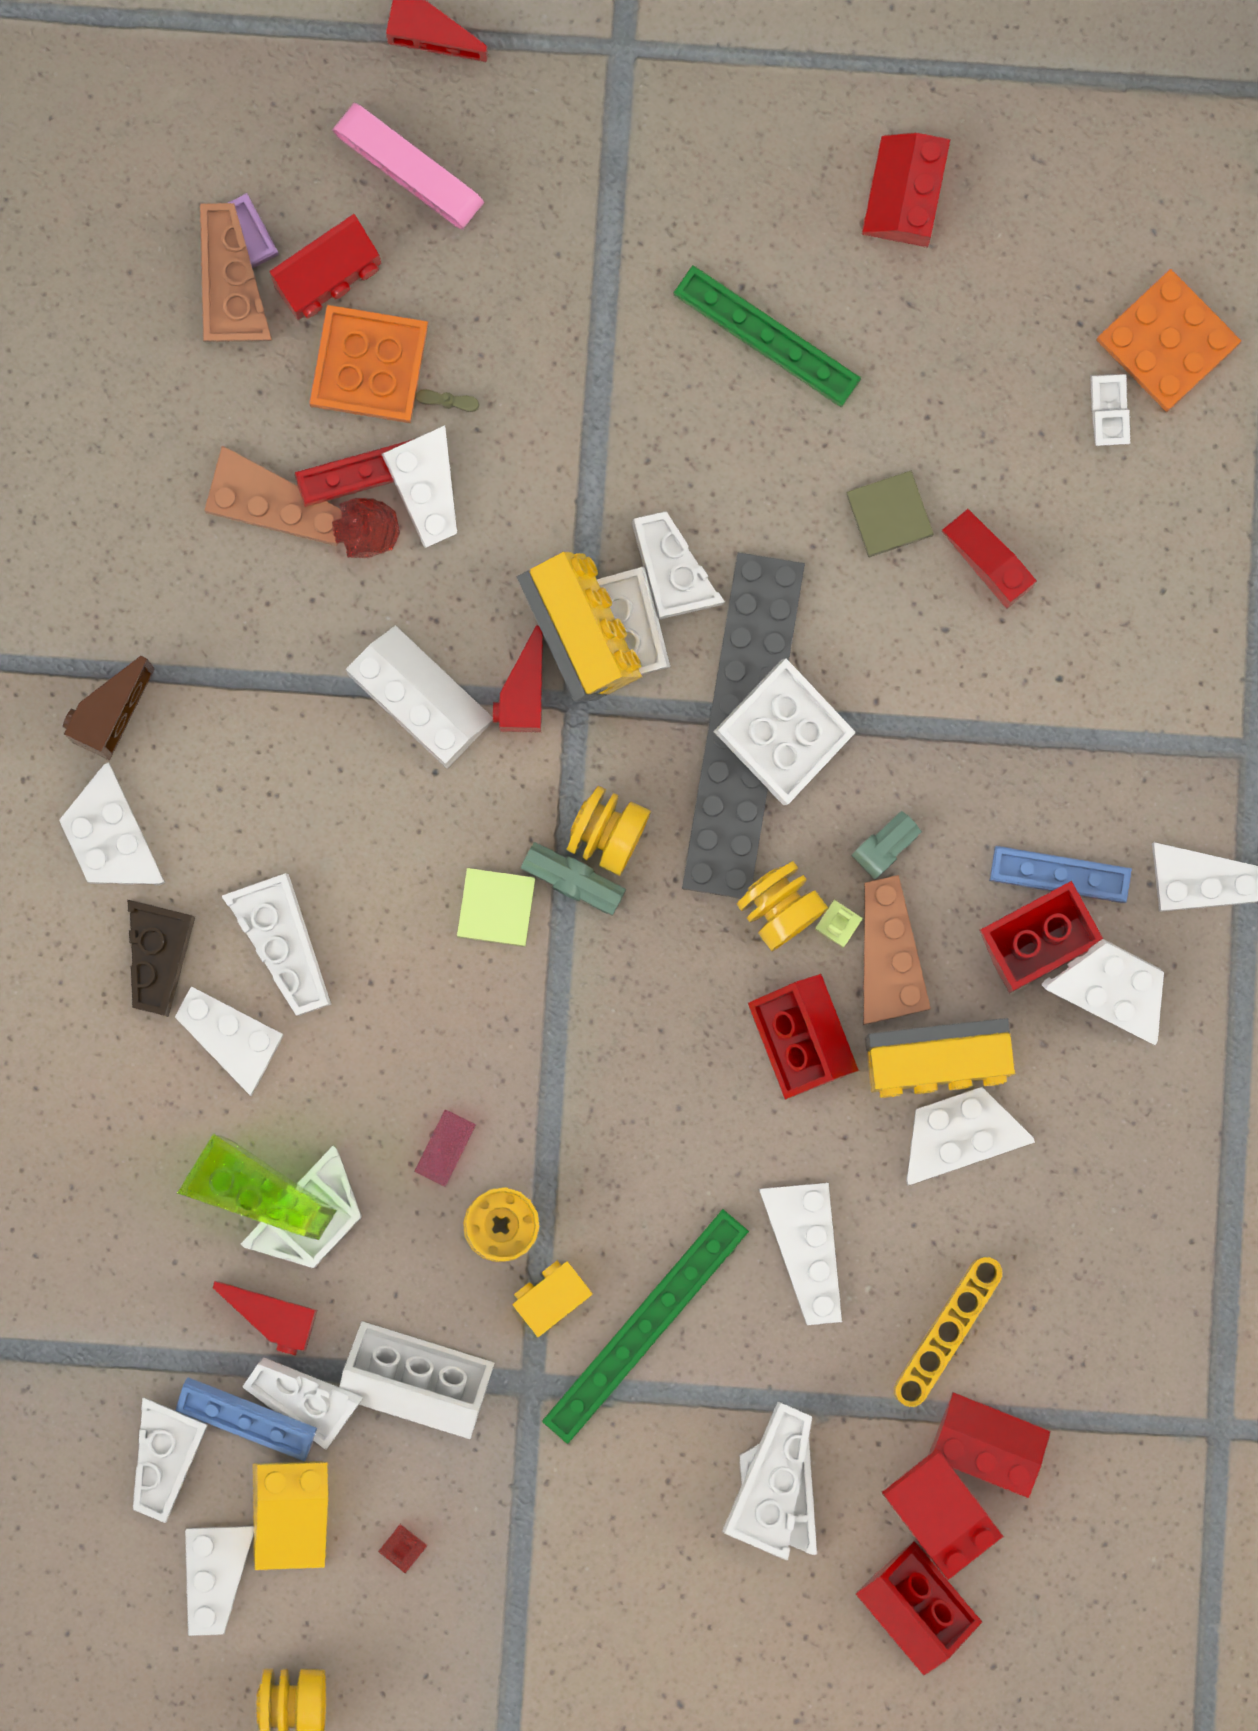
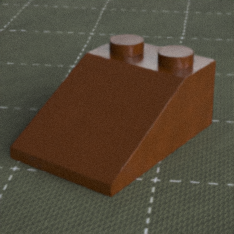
[63,656,155,761]

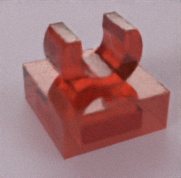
[378,1523,428,1574]

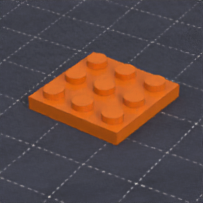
[1096,269,1242,412]
[309,305,428,423]

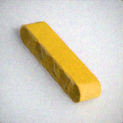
[894,1257,1002,1407]

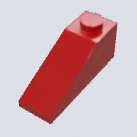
[386,0,488,62]
[942,509,1037,609]
[493,625,543,733]
[213,1281,318,1356]

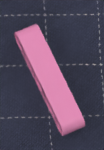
[333,103,484,230]

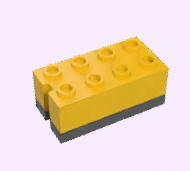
[516,552,642,701]
[865,1018,1015,1098]

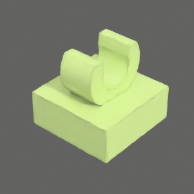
[815,900,863,948]

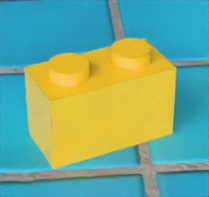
[512,1260,593,1337]

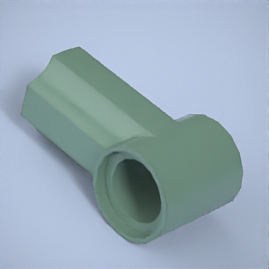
[851,811,922,880]

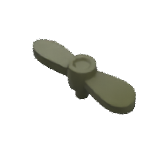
[416,389,480,412]

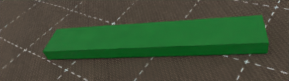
[673,265,861,408]

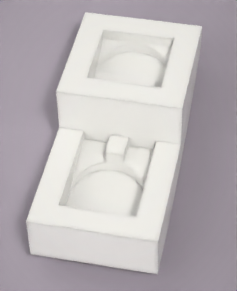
[1090,374,1130,446]

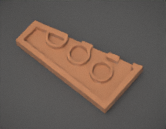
[200,203,272,342]
[204,446,346,547]
[863,875,931,1025]

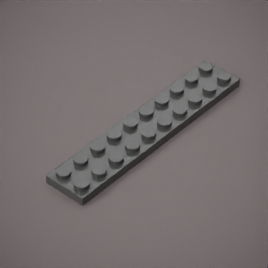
[682,552,805,899]

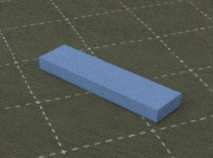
[989,846,1132,903]
[175,1377,317,1462]

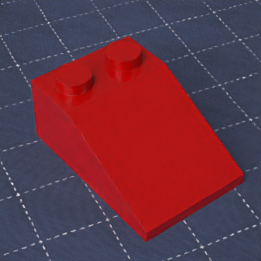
[881,1449,1003,1580]

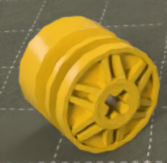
[567,786,651,876]
[736,861,829,951]
[463,1187,539,1262]
[256,1669,326,1731]

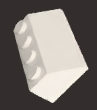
[346,625,493,769]
[339,1321,494,1439]

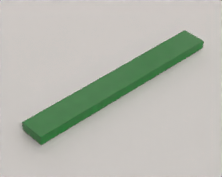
[541,1209,749,1444]

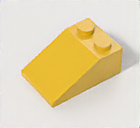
[253,1461,328,1570]

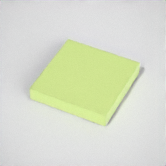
[457,868,535,947]

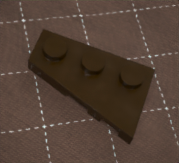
[127,899,195,1017]

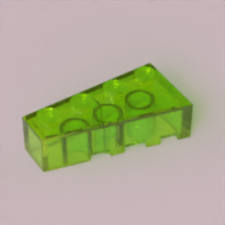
[177,1134,337,1240]

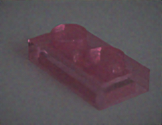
[414,1109,476,1187]

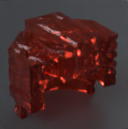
[332,498,400,558]

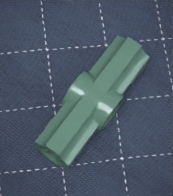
[521,842,626,916]

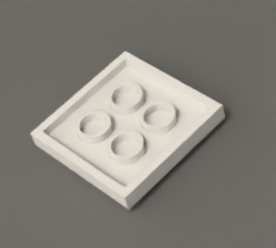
[713,659,856,805]

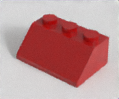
[862,133,951,248]
[269,214,382,320]
[980,881,1103,994]
[748,974,859,1099]
[928,1392,1051,1498]
[856,1541,982,1675]

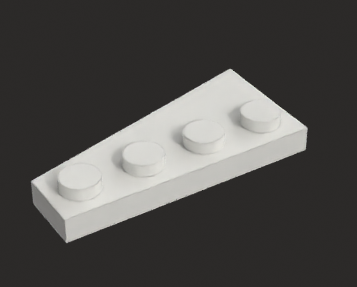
[759,1183,842,1325]

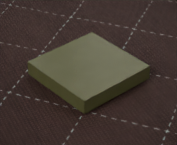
[846,471,934,558]

